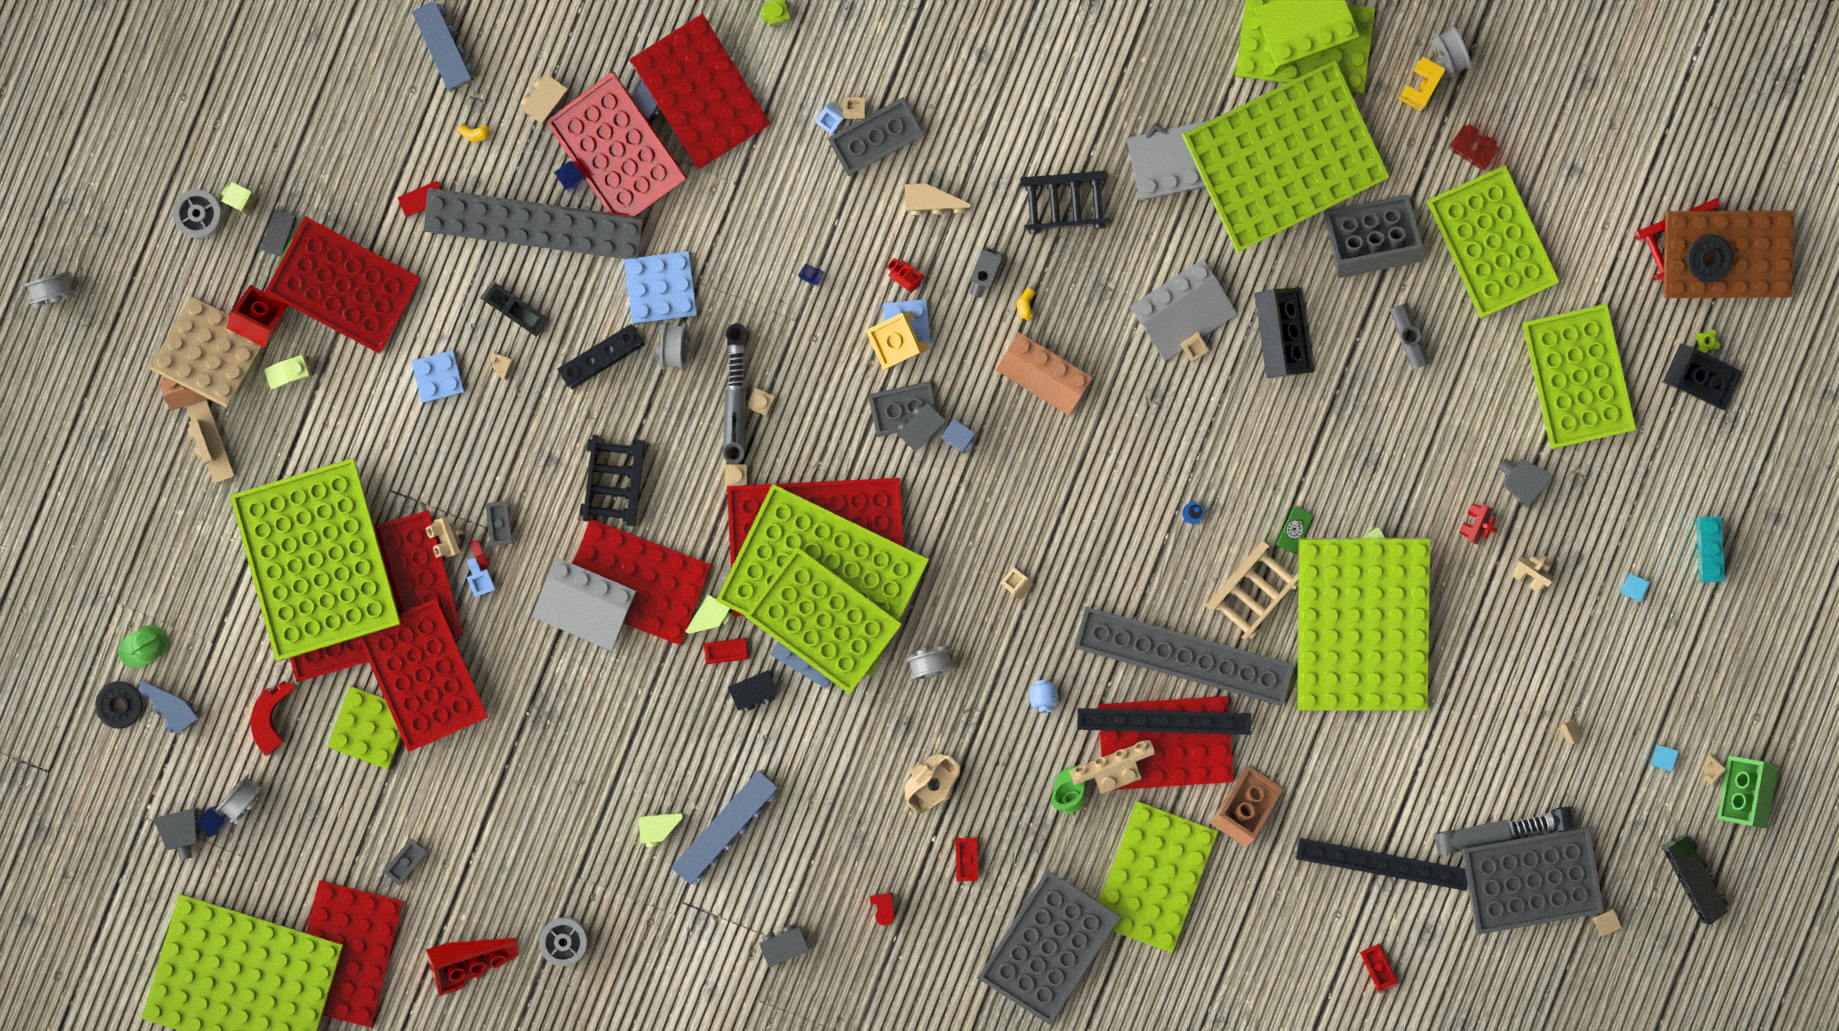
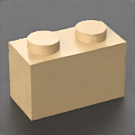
[521,74,569,126]

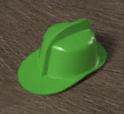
[119,625,168,668]
[1051,766,1086,816]

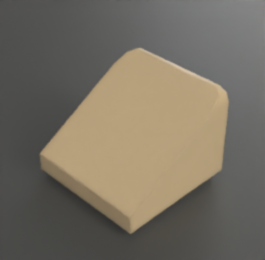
[1000,567,1033,600]
[1559,719,1582,745]
[1592,908,1621,937]

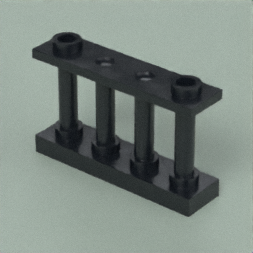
[1020,170,1111,234]
[557,324,645,390]
[579,435,645,527]

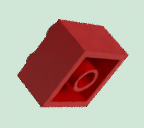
[226,285,288,348]

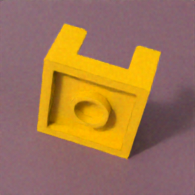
[1398,57,1445,111]
[866,311,929,370]

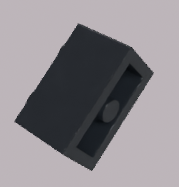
[728,670,778,713]

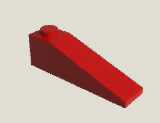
[426,938,519,996]

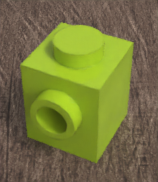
[760,0,791,28]

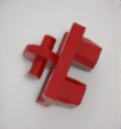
[886,258,925,293]
[1459,504,1498,545]

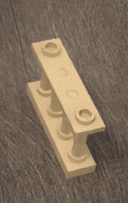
[1205,541,1298,640]

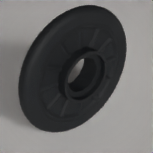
[1687,235,1733,282]
[95,681,143,729]

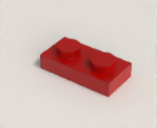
[955,837,978,882]

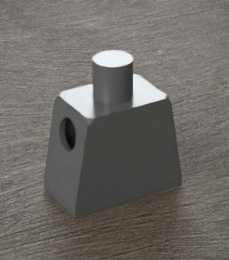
[970,246,1004,298]
[1498,458,1553,508]
[153,807,200,861]

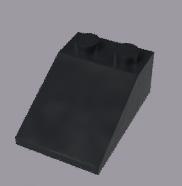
[1662,343,1743,411]

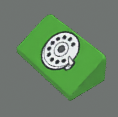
[1276,506,1314,554]

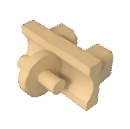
[426,516,464,558]
[1512,554,1553,593]

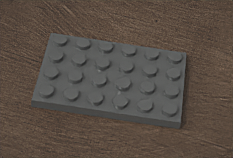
[1462,827,1604,935]
[977,869,1121,1025]

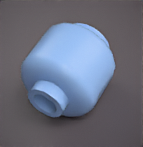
[1030,680,1059,713]

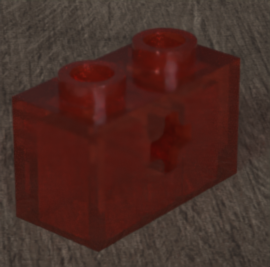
[1447,124,1500,171]

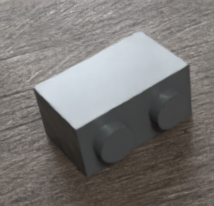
[897,403,946,452]
[759,924,809,967]

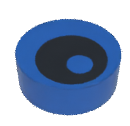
[1182,502,1204,524]

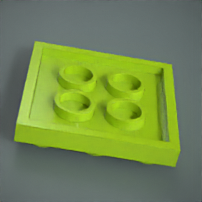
[327,686,401,769]

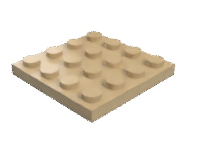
[150,296,262,408]

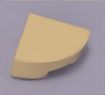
[491,352,513,380]
[1704,755,1726,785]

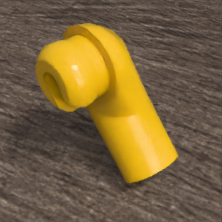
[457,123,490,143]
[1016,287,1036,320]

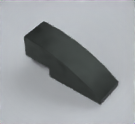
[480,281,549,337]

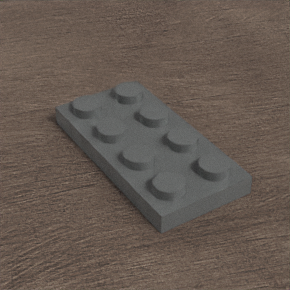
[827,97,924,177]

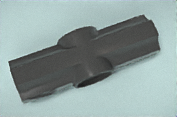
[1390,303,1430,370]

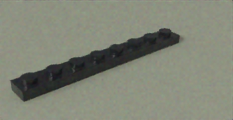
[1077,708,1252,735]
[1295,838,1468,891]

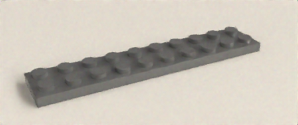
[424,188,643,259]
[1074,606,1294,706]

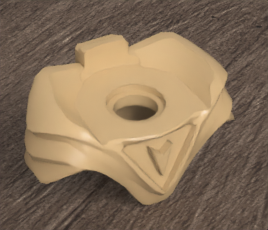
[905,754,960,813]

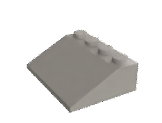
[1126,120,1210,202]
[1129,259,1237,361]
[532,557,637,651]

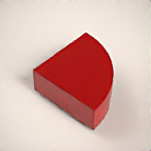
[470,539,490,570]

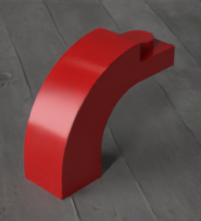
[250,681,297,756]

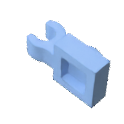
[467,557,495,597]

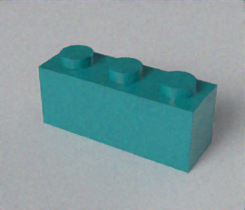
[1696,516,1725,583]

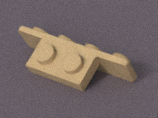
[186,400,234,483]
[1069,740,1155,794]

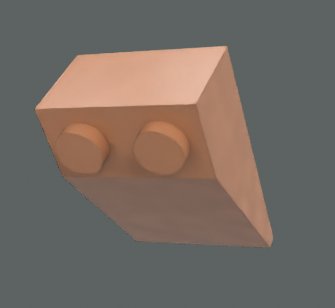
[1210,765,1283,847]

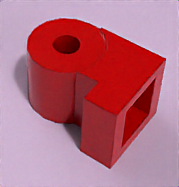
[869,892,894,926]

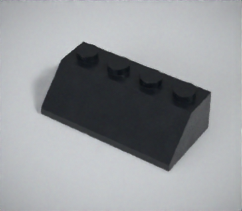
[1254,287,1314,379]
[1661,834,1728,925]

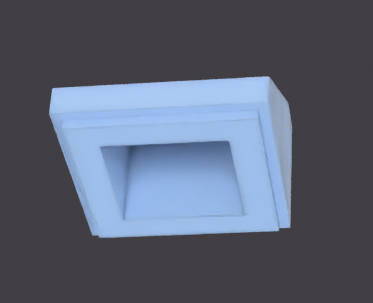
[815,102,844,135]

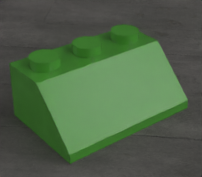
[1717,756,1779,829]

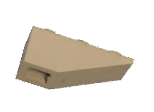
[904,183,971,216]

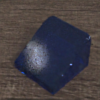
[798,264,824,286]

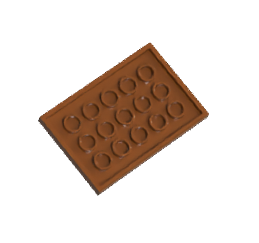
[1663,210,1794,298]

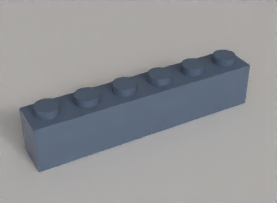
[671,770,778,885]

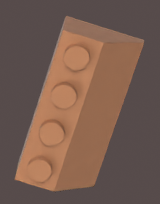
[996,332,1093,415]

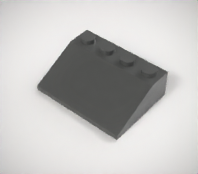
[1324,194,1423,278]

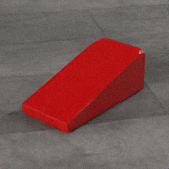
[1360,944,1398,994]

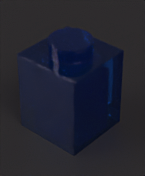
[554,160,585,192]
[195,806,229,838]

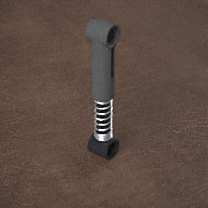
[723,323,748,465]
[1434,806,1576,855]

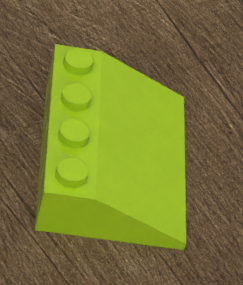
[1254,0,1359,69]

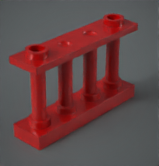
[1634,198,1721,282]

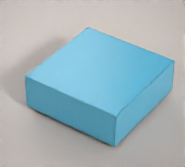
[1620,573,1649,602]
[1650,745,1678,772]

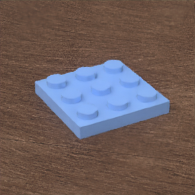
[624,251,697,324]

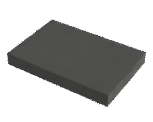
[868,381,938,437]

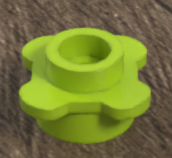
[1695,329,1720,353]

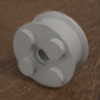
[1430,26,1472,78]
[173,189,223,239]
[24,271,76,308]
[656,322,689,371]
[906,645,957,681]
[215,774,264,824]
[539,917,588,966]

